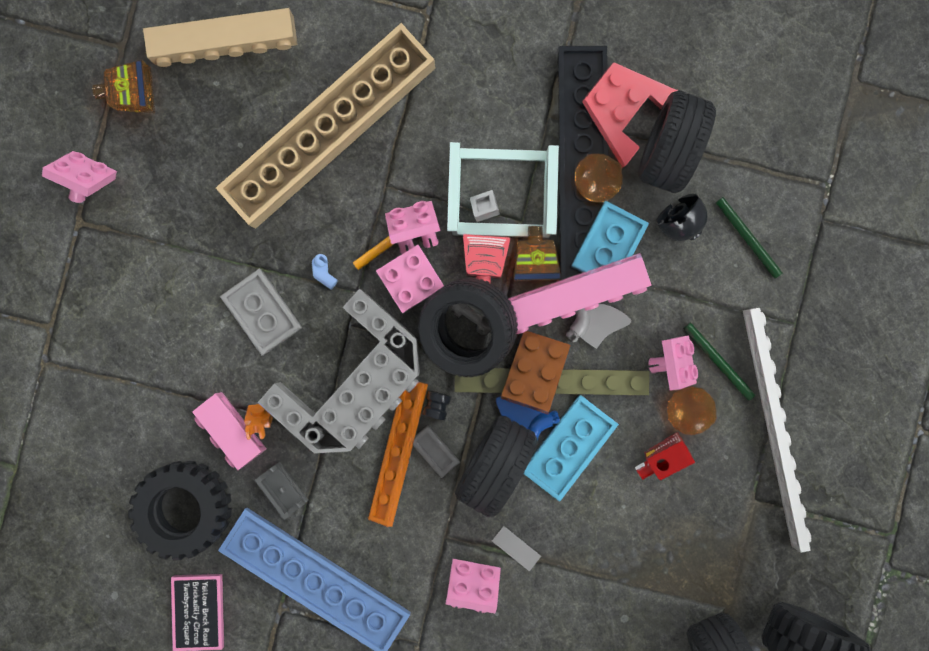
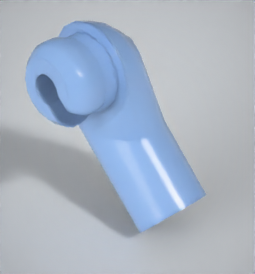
[312,254,338,290]

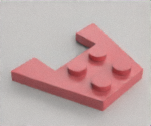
[582,63,678,168]

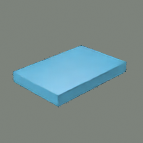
[571,201,649,273]

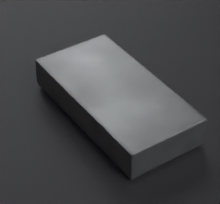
[413,425,460,478]

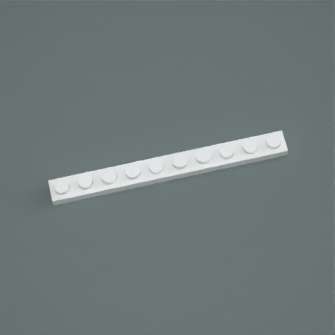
[743,308,811,553]

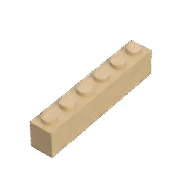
[143,8,298,67]

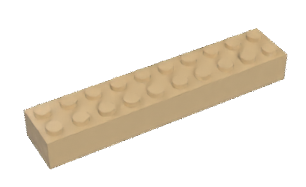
[216,23,435,229]

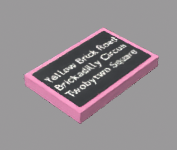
[171,574,224,651]

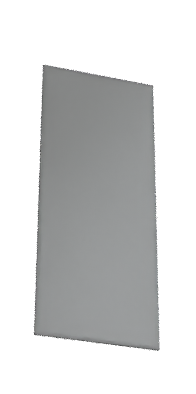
[492,526,541,571]

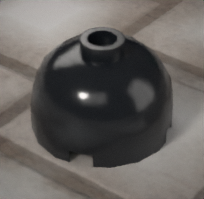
[657,194,708,241]

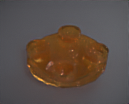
[574,154,623,202]
[667,386,717,435]

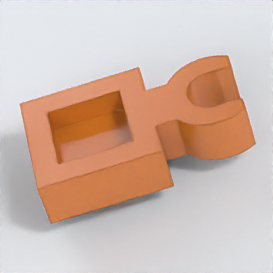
[244,404,273,440]

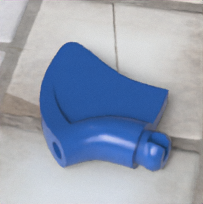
[496,397,560,440]

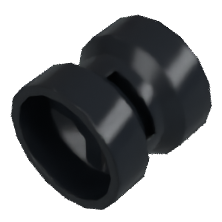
[422,390,452,420]

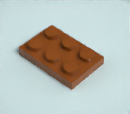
[501,331,570,414]

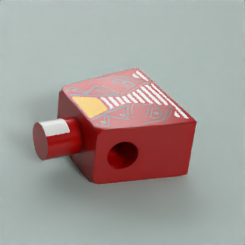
[635,432,695,480]

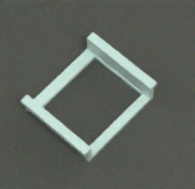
[447,142,559,238]

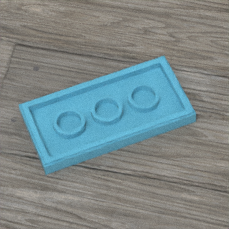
[524,394,619,502]

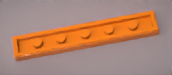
[368,382,428,527]

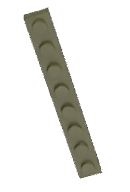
[455,368,649,395]

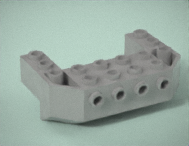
[257,289,420,453]

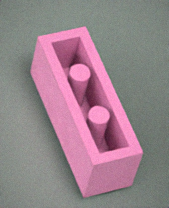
[193,392,267,470]

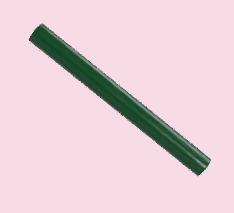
[715,197,783,279]
[683,322,756,401]

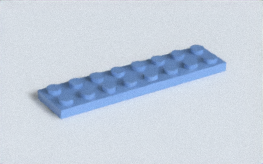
[218,508,411,651]

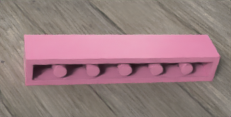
[508,253,652,334]

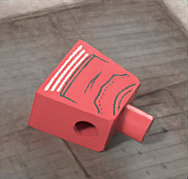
[463,234,510,284]

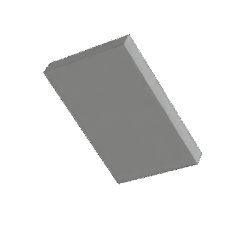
[220,268,303,356]

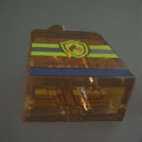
[92,60,155,113]
[512,226,561,281]

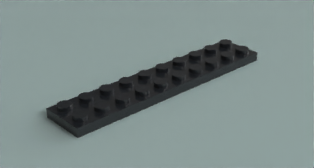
[558,46,609,280]

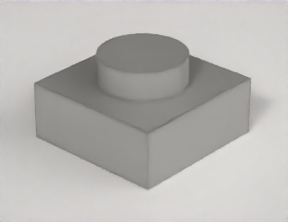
[470,190,500,222]

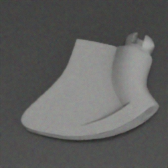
[566,303,631,349]

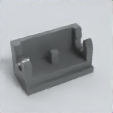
[255,462,309,520]

